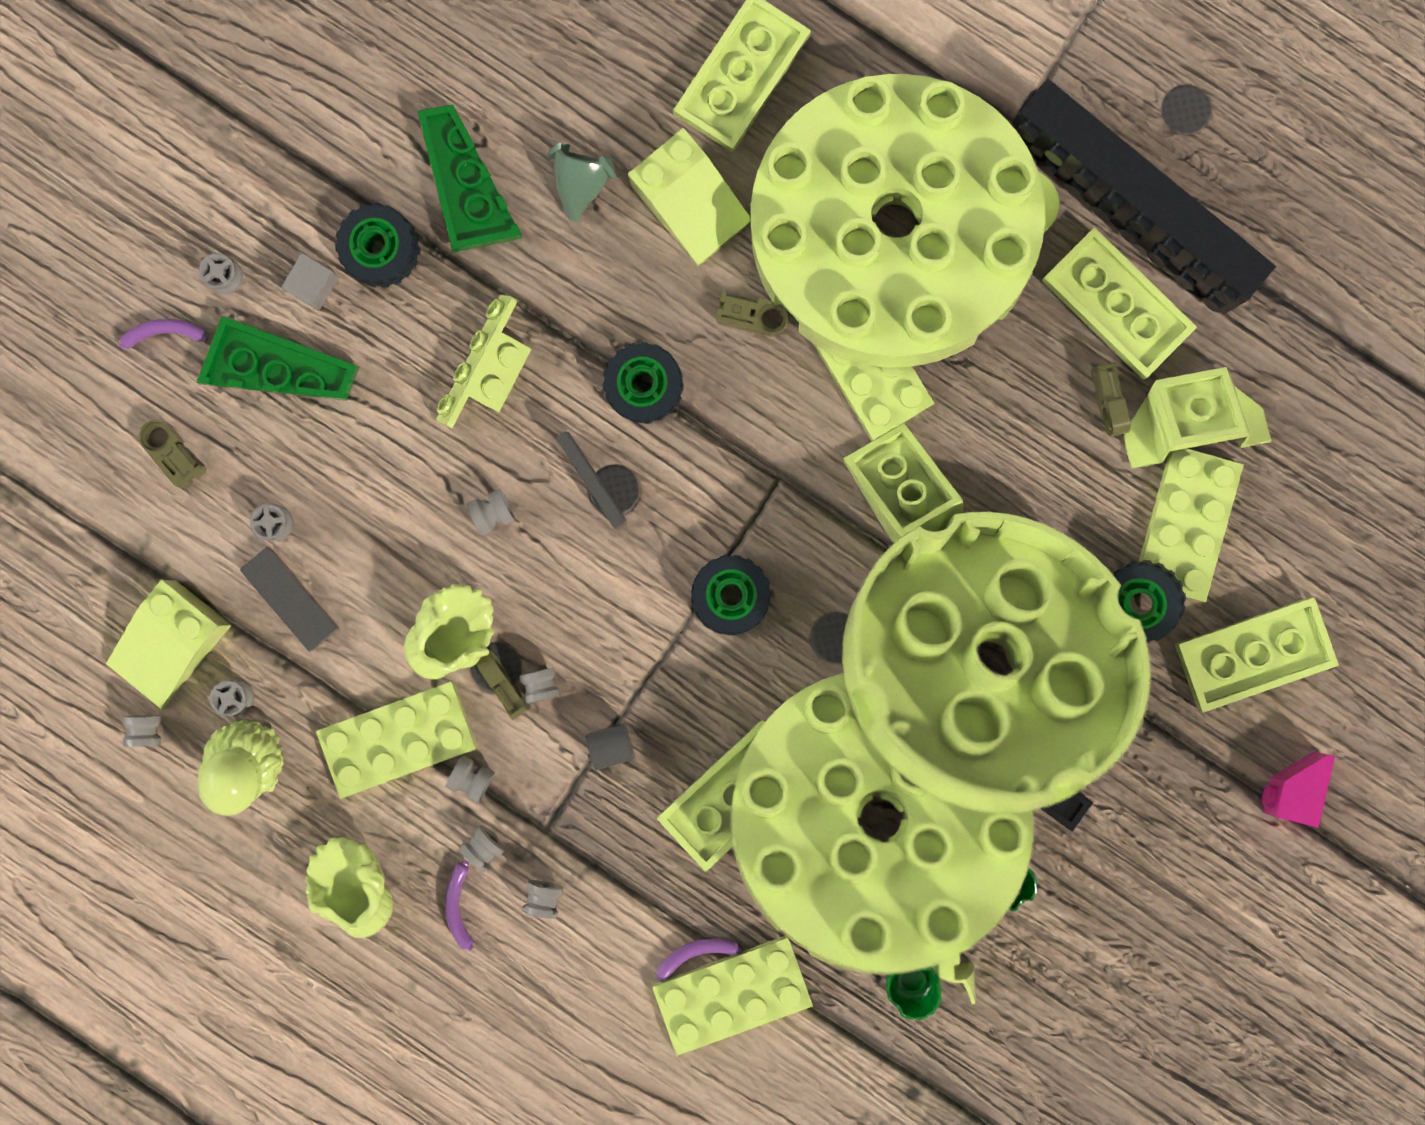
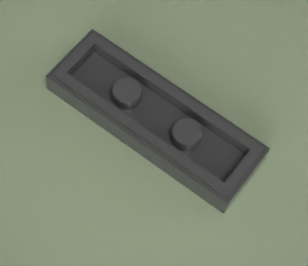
[555,431,628,530]
[240,547,339,652]

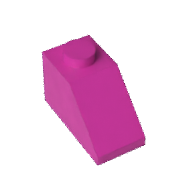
[1262,751,1335,828]

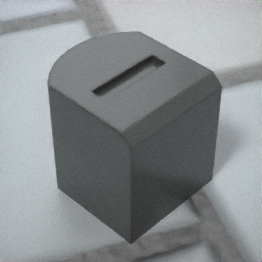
[585,723,635,771]

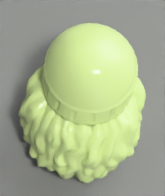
[404,583,494,679]
[198,719,284,816]
[304,837,393,938]

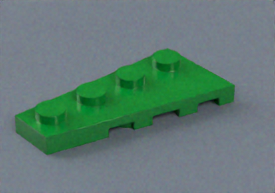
[418,104,522,253]
[196,316,359,401]

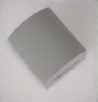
[282,253,339,311]

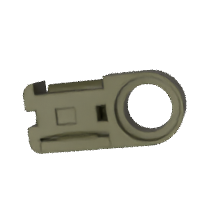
[716,290,788,337]
[1091,362,1131,437]
[139,420,206,489]
[476,649,531,720]

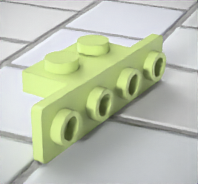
[436,295,531,428]

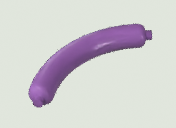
[118,319,208,350]
[445,860,474,951]
[656,938,742,982]

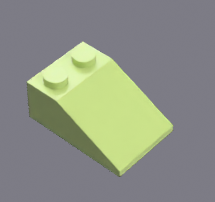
[628,128,750,266]
[843,423,964,543]
[106,580,232,709]

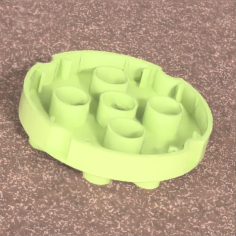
[750,74,1045,367]
[842,512,1151,813]
[731,673,1034,974]

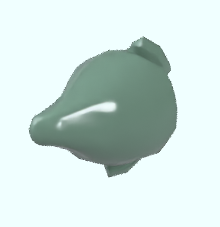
[547,143,616,222]

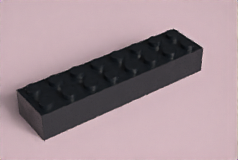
[1012,78,1277,315]

